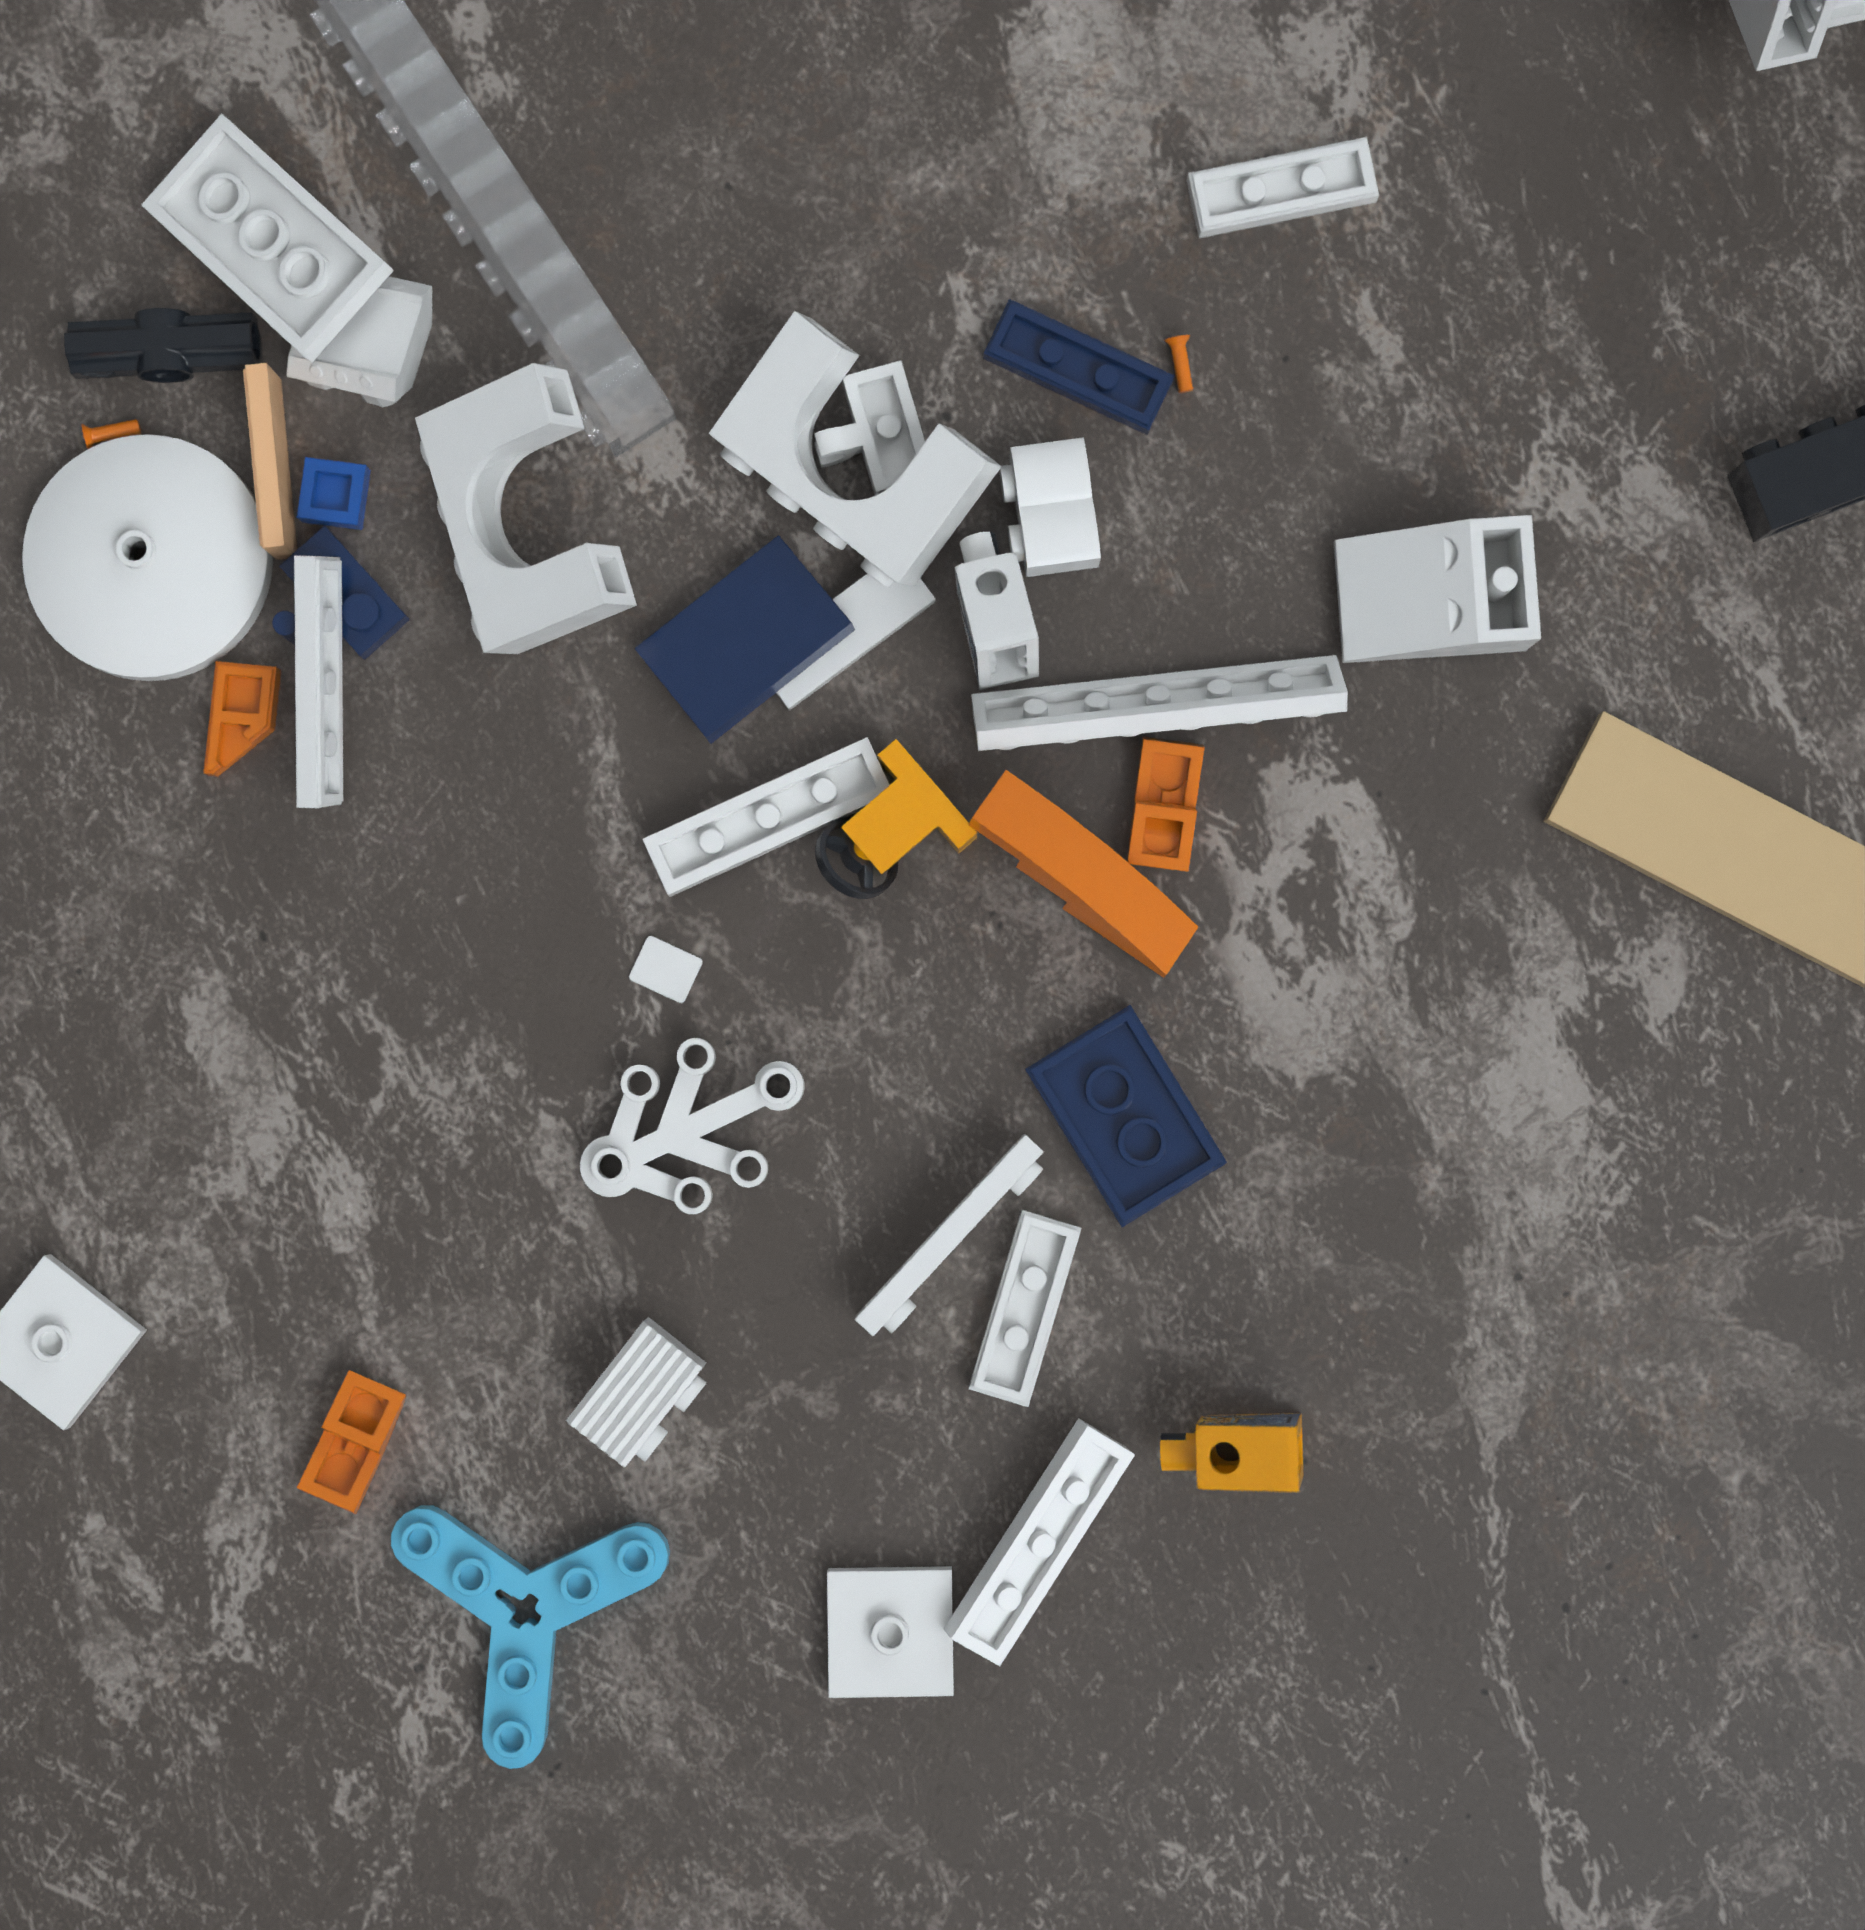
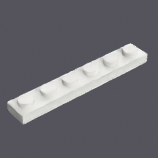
[971,655,1348,751]

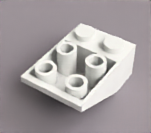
[1334,515,1541,663]

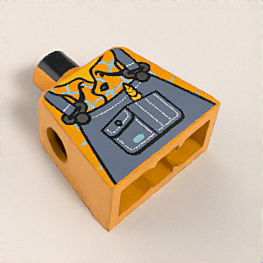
[1160,1413,1304,1492]

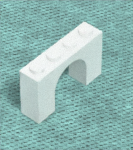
[709,311,1002,588]
[415,363,637,654]

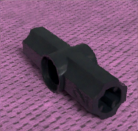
[64,308,262,383]

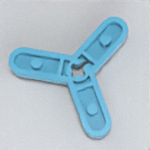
[391,1505,670,1769]

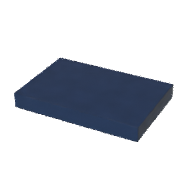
[634,535,855,744]
[1025,1005,1227,1227]

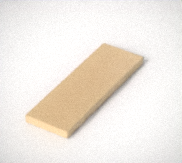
[1543,711,1865,988]

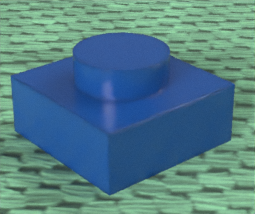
[297,457,371,530]

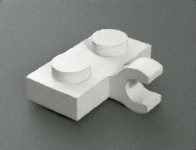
[814,361,925,496]

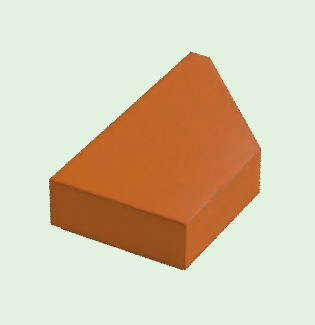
[204,661,281,777]

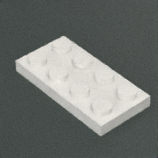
[142,114,394,362]

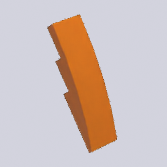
[969,770,1199,978]

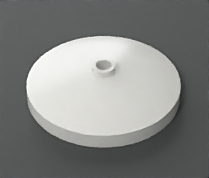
[22,435,273,681]

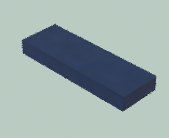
[983,299,1175,435]

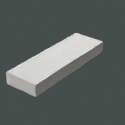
[1187,137,1379,238]
[776,573,936,711]
[969,1210,1082,1407]

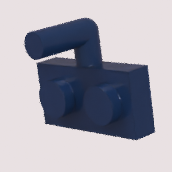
[272,525,410,660]

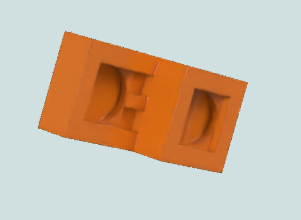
[1127,737,1205,872]
[297,1370,407,1514]

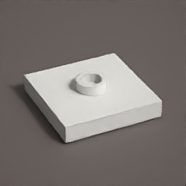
[0,1254,147,1430]
[827,1566,954,1698]

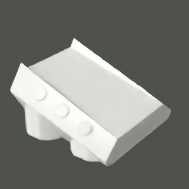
[286,277,432,407]

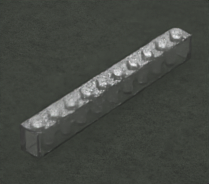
[309,0,677,458]

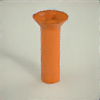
[1164,335,1193,393]
[81,419,141,449]

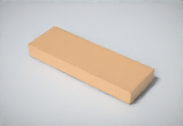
[243,363,297,560]

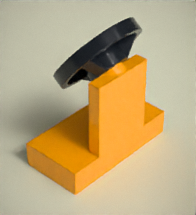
[815,739,977,899]

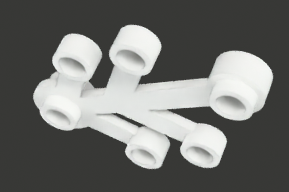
[580,1038,805,1214]

